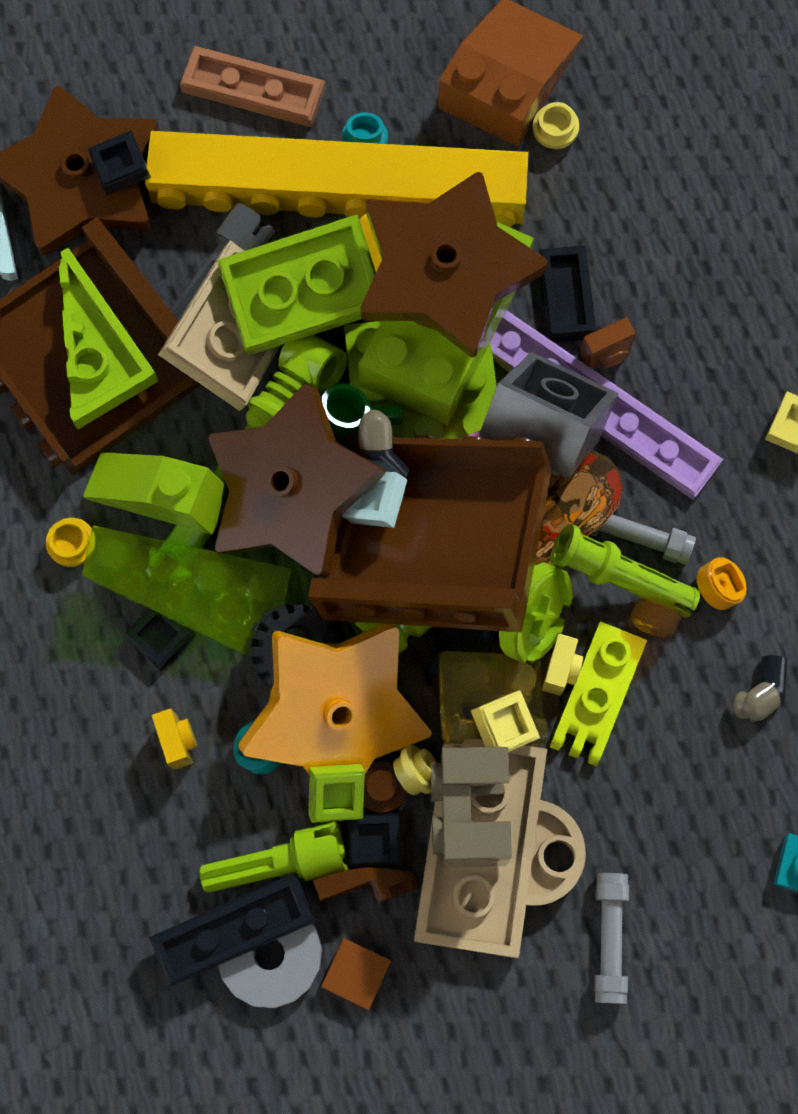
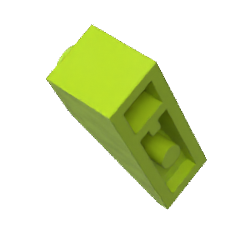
[83,452,229,535]

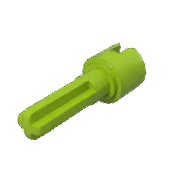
[200,821,348,893]

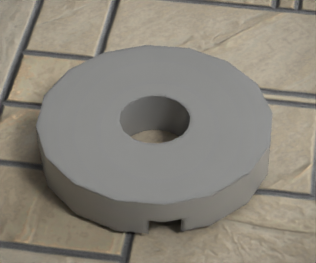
[218,924,322,1008]

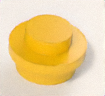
[46,518,96,567]

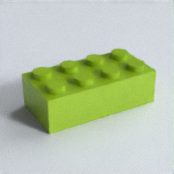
[358,221,534,426]

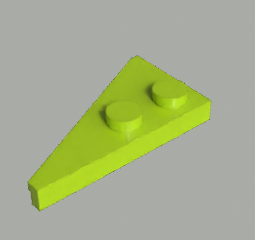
[59,248,158,430]

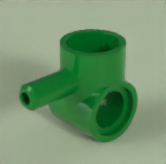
[321,384,404,449]

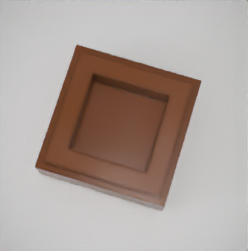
[321,938,391,1010]

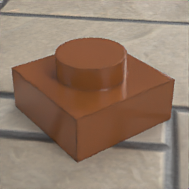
[580,317,636,369]

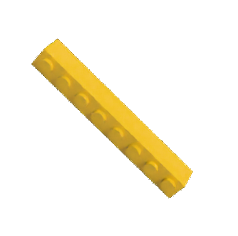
[145,131,529,227]

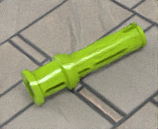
[550,524,700,618]

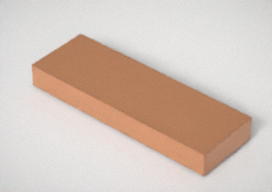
[180,46,326,127]

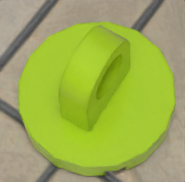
[499,562,573,663]

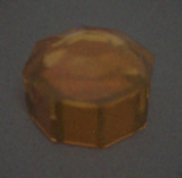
[629,598,681,639]

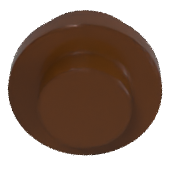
[363,761,407,813]

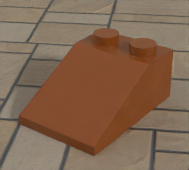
[438,0,584,148]

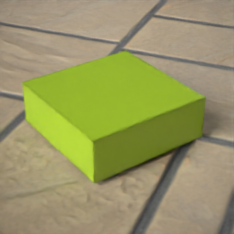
[308,764,365,823]

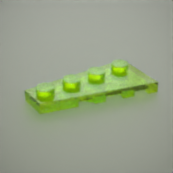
[82,525,291,656]

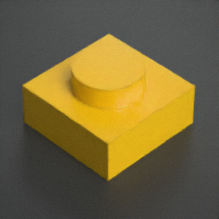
[151,708,197,770]

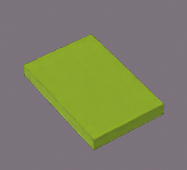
[217,214,376,356]

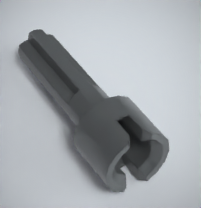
[170,203,275,321]

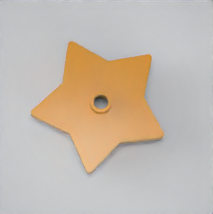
[238,624,432,776]

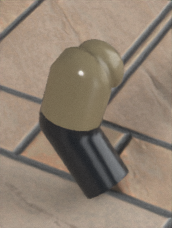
[358,410,409,478]
[733,655,788,721]

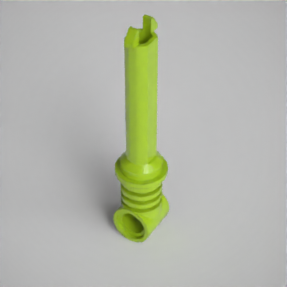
[149,335,347,584]

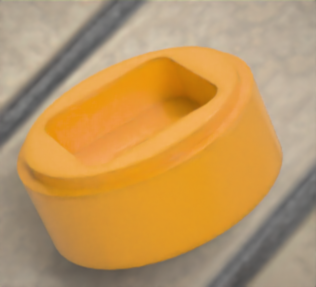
[697,557,747,610]

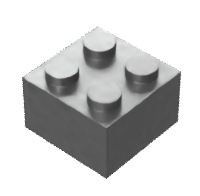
[479,352,619,478]

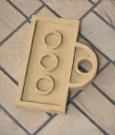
[414,733,586,959]

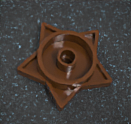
[0,86,160,256]
[361,172,547,357]
[209,384,385,577]

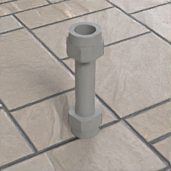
[579,504,696,565]
[594,873,629,1004]

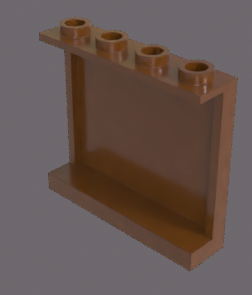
[0,217,201,476]
[308,435,552,633]

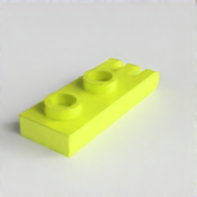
[549,621,647,767]

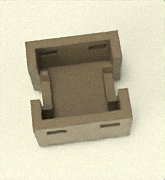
[431,747,512,867]

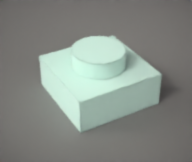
[342,472,407,528]

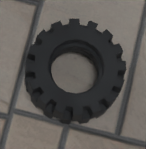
[246,604,342,689]

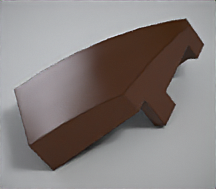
[313,868,420,904]

